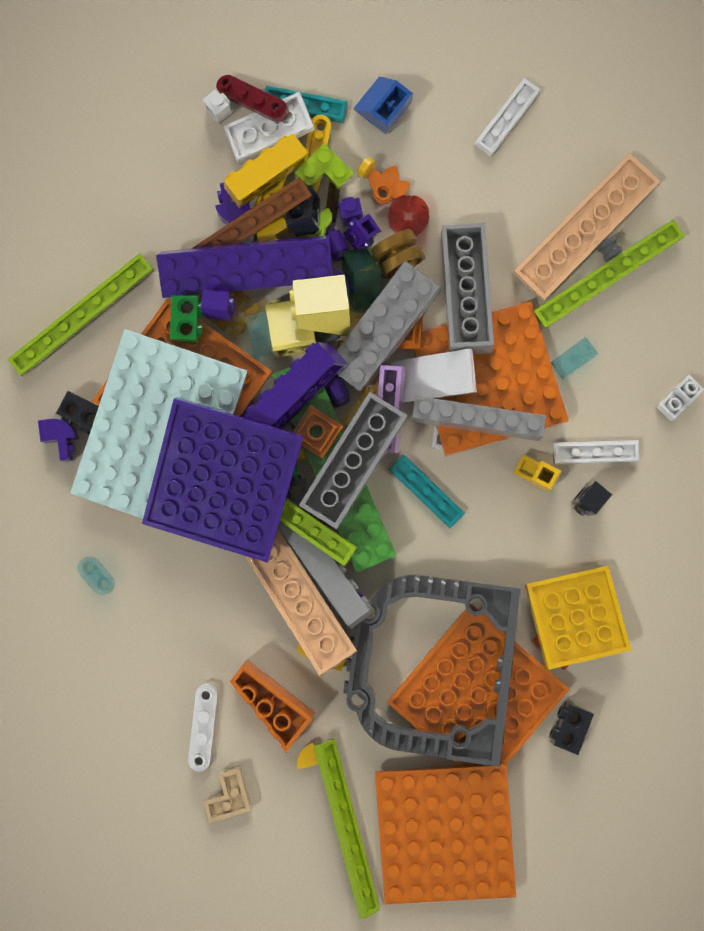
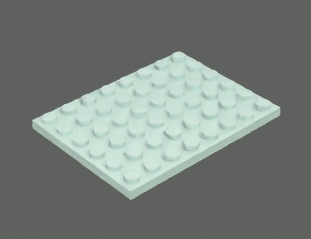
[70,329,249,519]

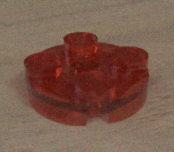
[387,195,429,236]

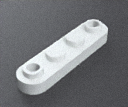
[188,683,218,772]

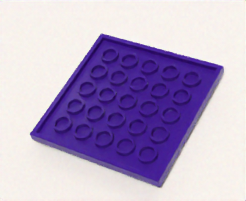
[142,397,304,563]

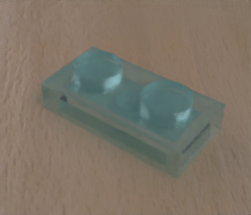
[551,337,598,379]

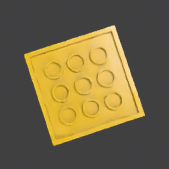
[525,566,632,670]

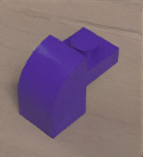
[215,183,251,225]
[38,419,79,462]

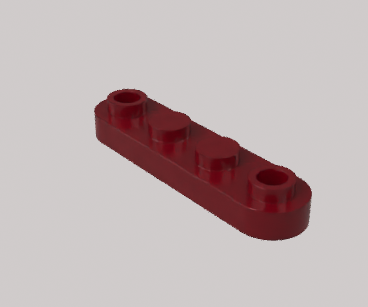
[216,75,289,122]

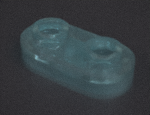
[78,557,115,595]

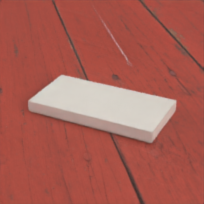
[224,92,315,165]
[391,348,477,403]

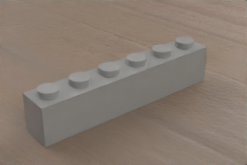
[411,396,546,441]
[279,521,372,629]

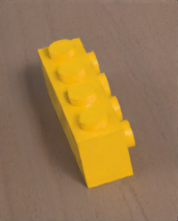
[224,133,308,208]

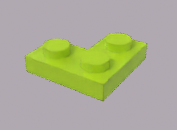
[294,143,354,189]

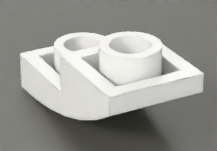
[656,375,704,421]

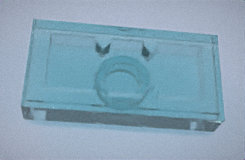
[245,311,274,357]

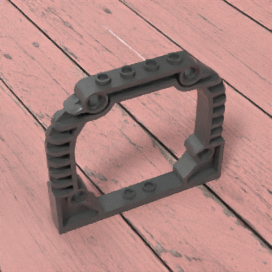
[343,575,521,767]

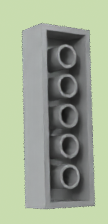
[441,223,494,354]
[337,261,441,393]
[299,392,408,529]

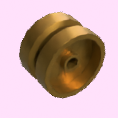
[371,229,425,279]

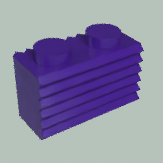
[201,288,237,321]

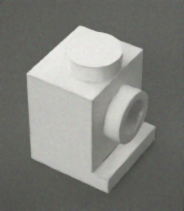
[202,90,235,125]

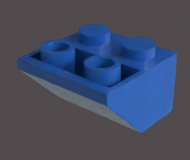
[353,76,413,134]

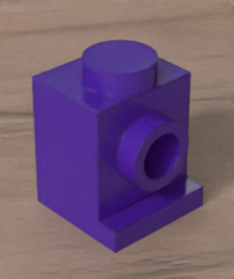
[338,197,363,226]

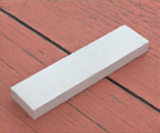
[474,78,541,157]
[553,440,640,464]

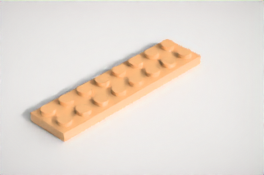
[513,153,660,301]
[245,528,358,676]

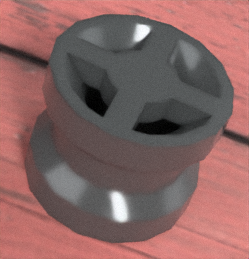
[596,236,623,262]

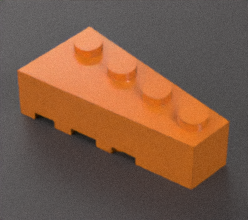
[230,659,315,753]

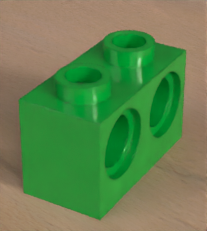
[170,296,203,343]

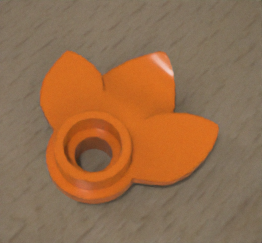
[368,165,410,205]

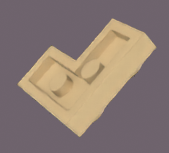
[203,767,251,823]

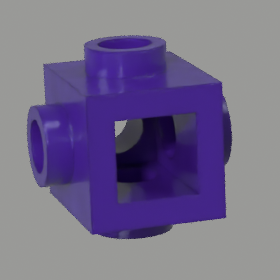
[343,214,381,251]

